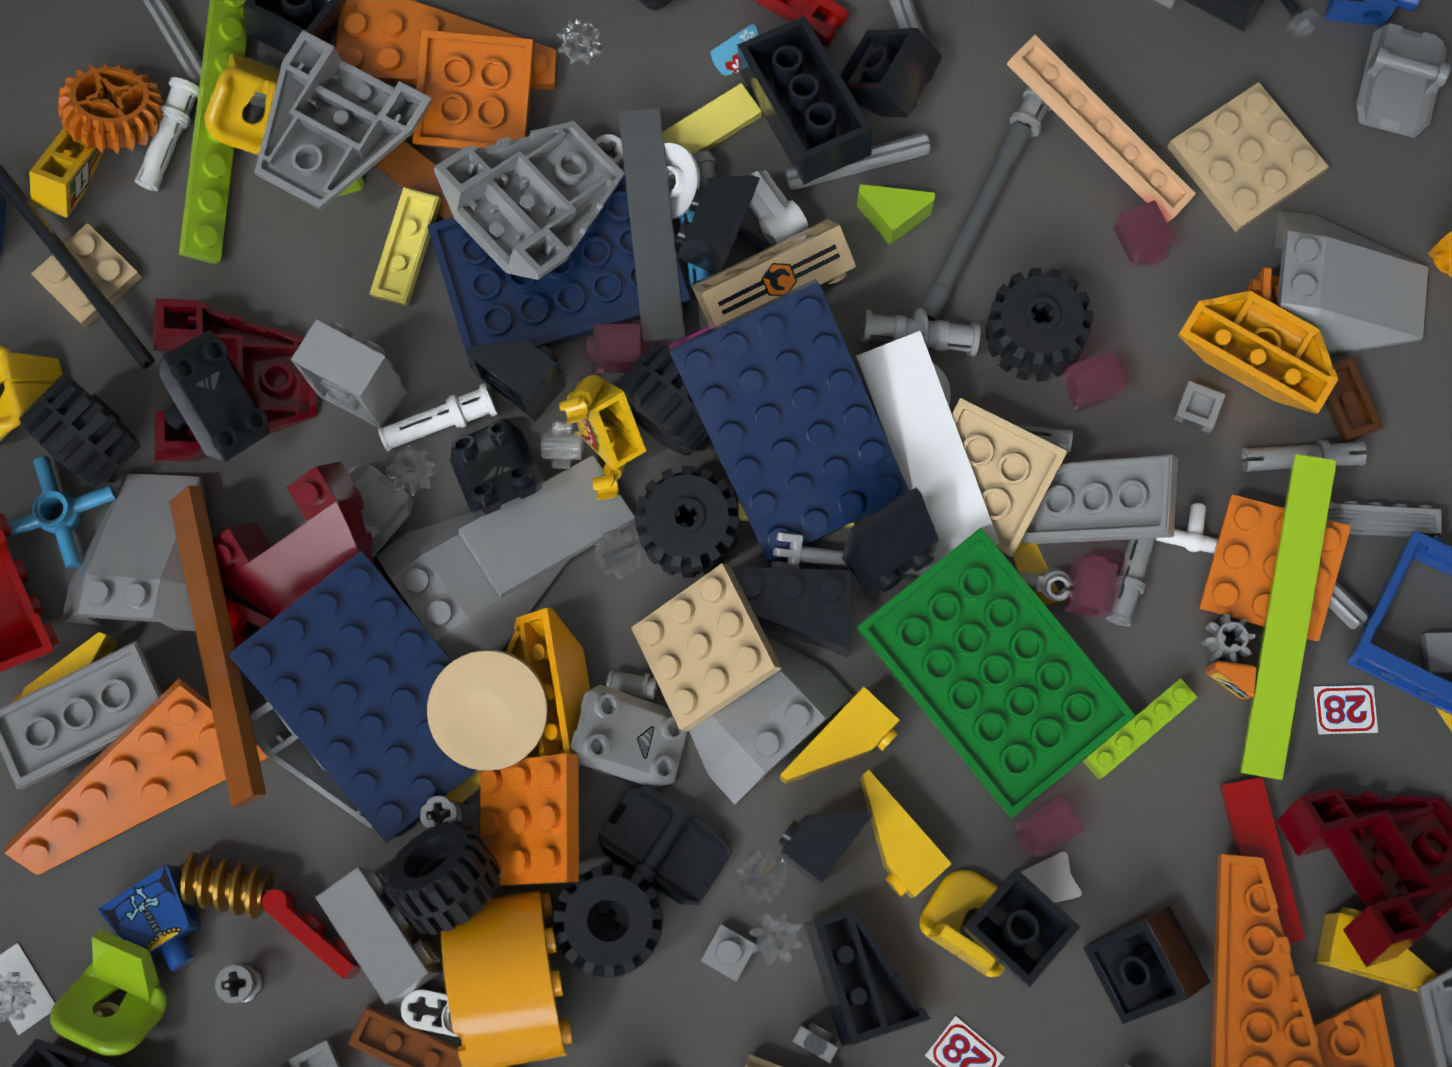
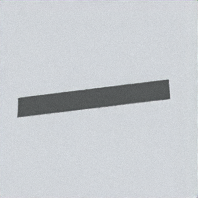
[618,108,685,341]

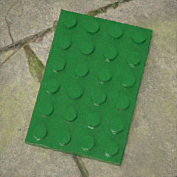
[855,527,1136,818]

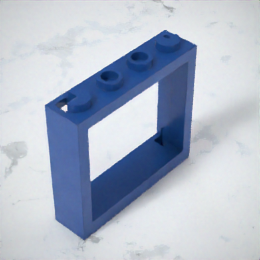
[1346,530,1452,715]

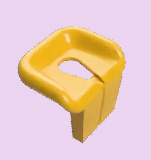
[205,52,281,155]
[0,345,63,442]
[919,870,1005,978]

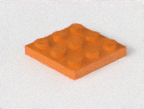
[413,29,535,149]
[1198,494,1351,642]
[480,753,579,886]

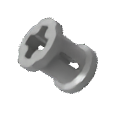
[1009,86,1052,137]
[420,796,463,828]
[215,965,263,1003]

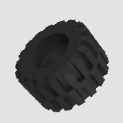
[384,821,501,935]

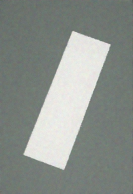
[856,331,1000,562]

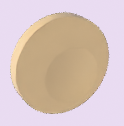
[427,650,548,771]

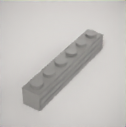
[1327,500,1442,538]

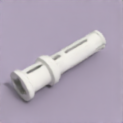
[135,77,199,191]
[378,382,498,452]

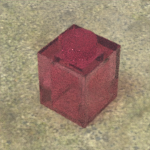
[1113,200,1176,268]
[586,324,643,373]
[1062,351,1128,412]
[1064,554,1118,618]
[1015,795,1085,859]

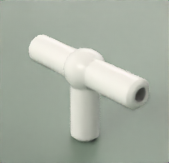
[1155,503,1217,554]

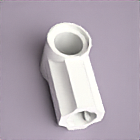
[749,170,809,246]

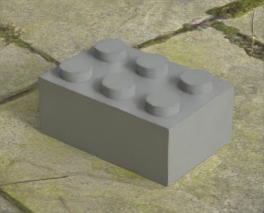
[291,319,407,428]
[315,867,442,1004]

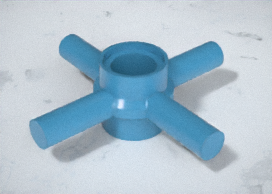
[6,456,117,569]

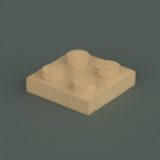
[31,223,142,328]

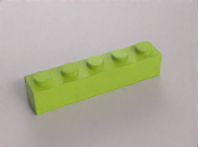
[1082,678,1198,780]

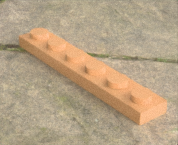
[1007,35,1196,223]

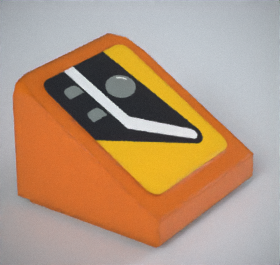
[1205,661,1256,700]

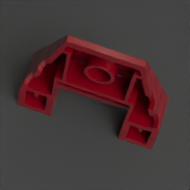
[153,298,317,462]
[213,462,381,618]
[1276,788,1452,967]

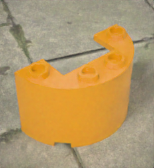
[441,888,572,1067]

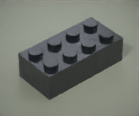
[737,16,872,185]

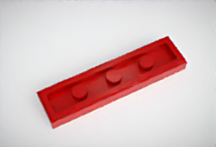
[1219,777,1305,943]

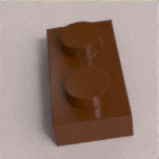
[1325,357,1383,443]

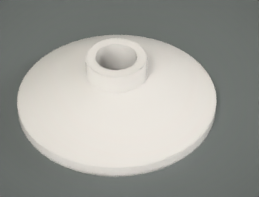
[663,143,700,219]

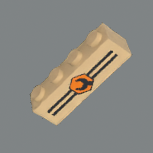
[692,219,856,329]

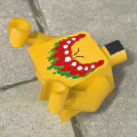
[559,375,646,501]

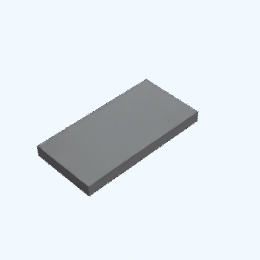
[459,455,635,598]
[1021,455,1178,544]
[0,641,163,790]

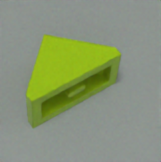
[857,184,936,245]

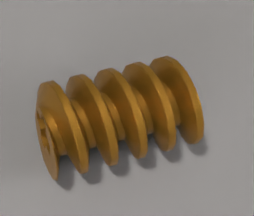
[180,851,275,919]

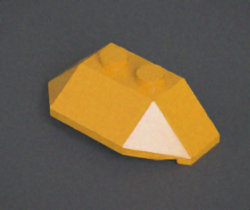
[1178,291,1338,414]
[507,608,590,768]

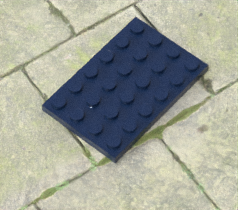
[428,167,691,370]
[668,279,909,562]
[228,550,477,843]

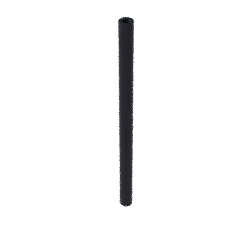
[0,165,155,369]

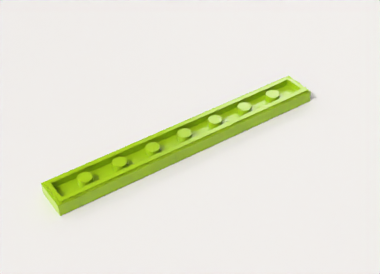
[1239,454,1337,780]

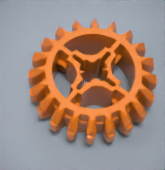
[57,62,164,154]

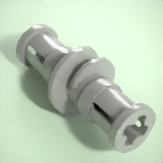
[860,308,981,356]

